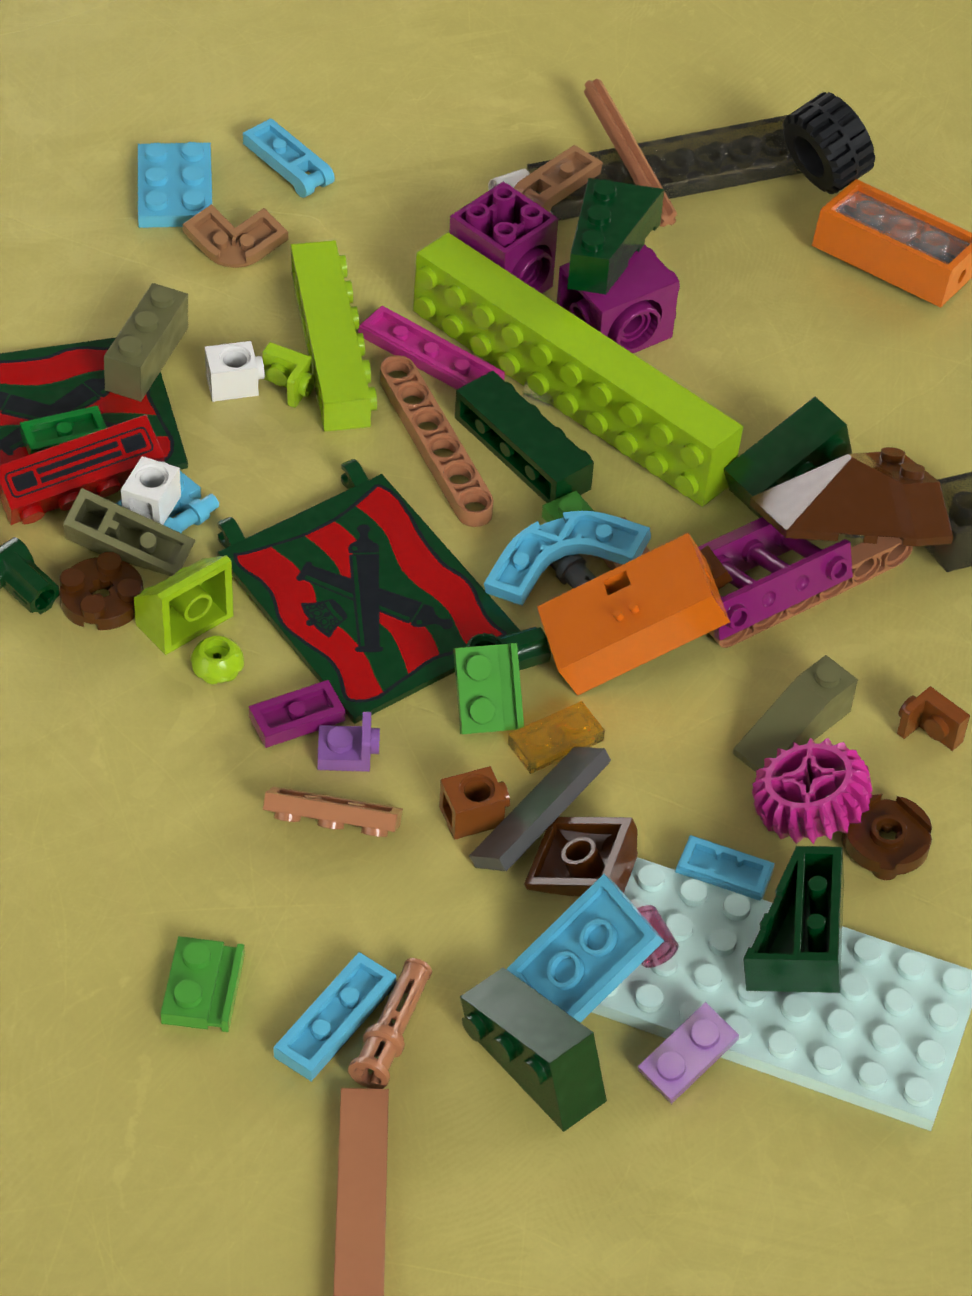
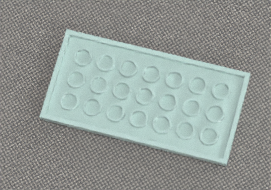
[592,857,972,1131]

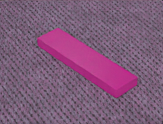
[358,306,505,390]

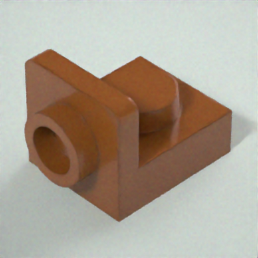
[897,686,970,751]

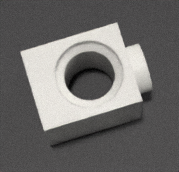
[205,341,265,402]
[121,456,181,525]

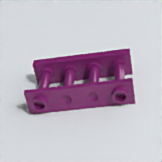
[698,517,853,641]

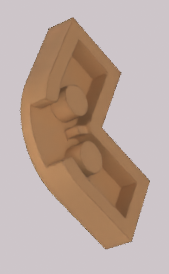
[182,204,289,268]

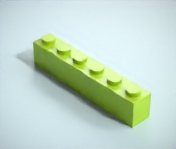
[291,240,377,432]

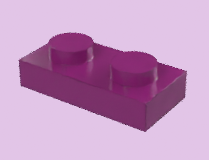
[249,680,345,748]

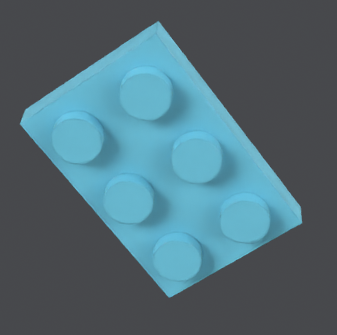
[138,142,212,228]
[507,874,664,1023]

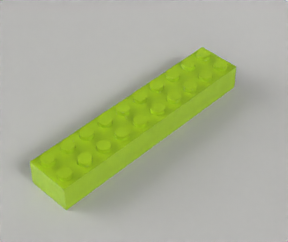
[413,232,744,507]

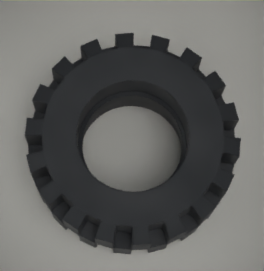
[783,92,875,194]

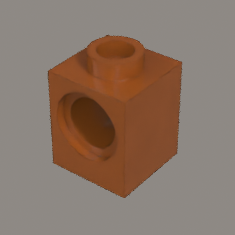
[439,766,510,840]

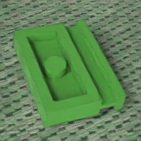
[453,643,524,734]
[161,936,245,1032]

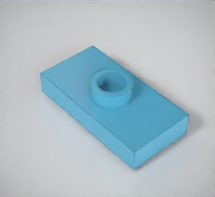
[675,835,775,901]

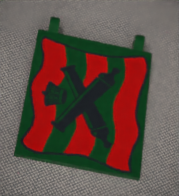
[0,338,188,469]
[217,459,520,724]

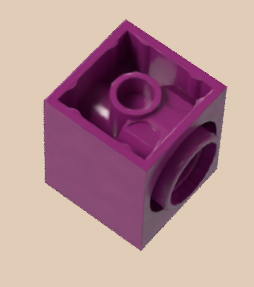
[449,181,559,294]
[557,244,680,353]

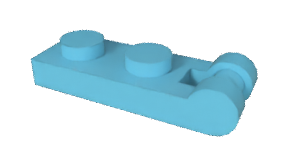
[243,118,335,198]

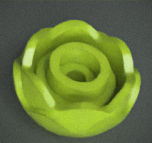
[191,636,244,684]

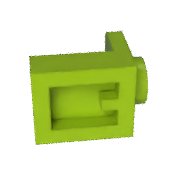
[262,342,315,408]

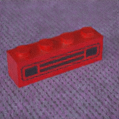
[0,415,165,525]

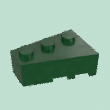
[567,178,664,295]
[724,396,852,518]
[460,967,607,1132]

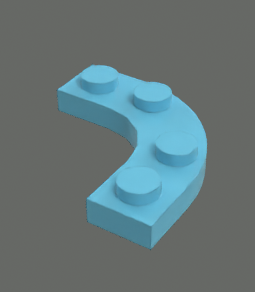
[484,511,651,606]

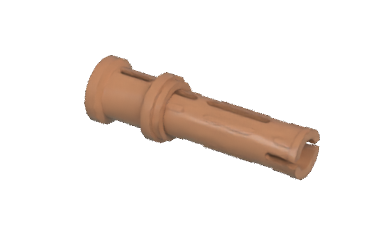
[348,958,432,1089]

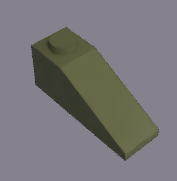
[63,488,195,576]
[733,655,858,772]

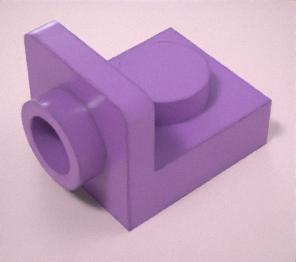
[318,712,380,772]

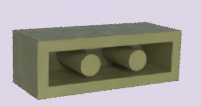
[104,283,188,402]

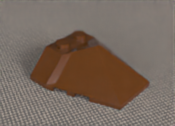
[749,447,953,547]

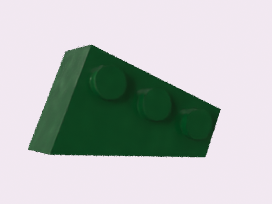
[743,846,844,993]

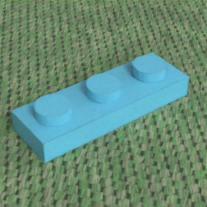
[273,952,396,1082]

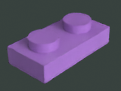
[638,1002,739,1104]

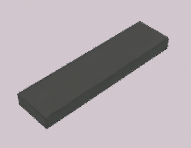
[469,746,611,871]

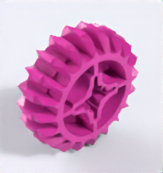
[752,738,873,845]

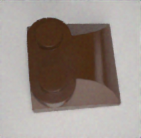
[524,817,638,897]

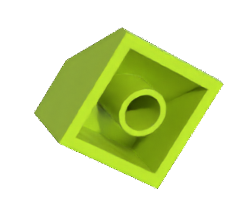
[134,555,234,655]

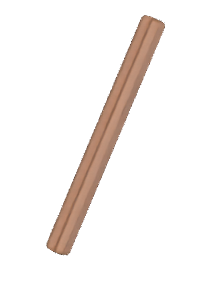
[584,78,677,227]

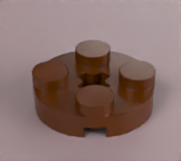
[59,552,144,630]
[841,794,932,880]

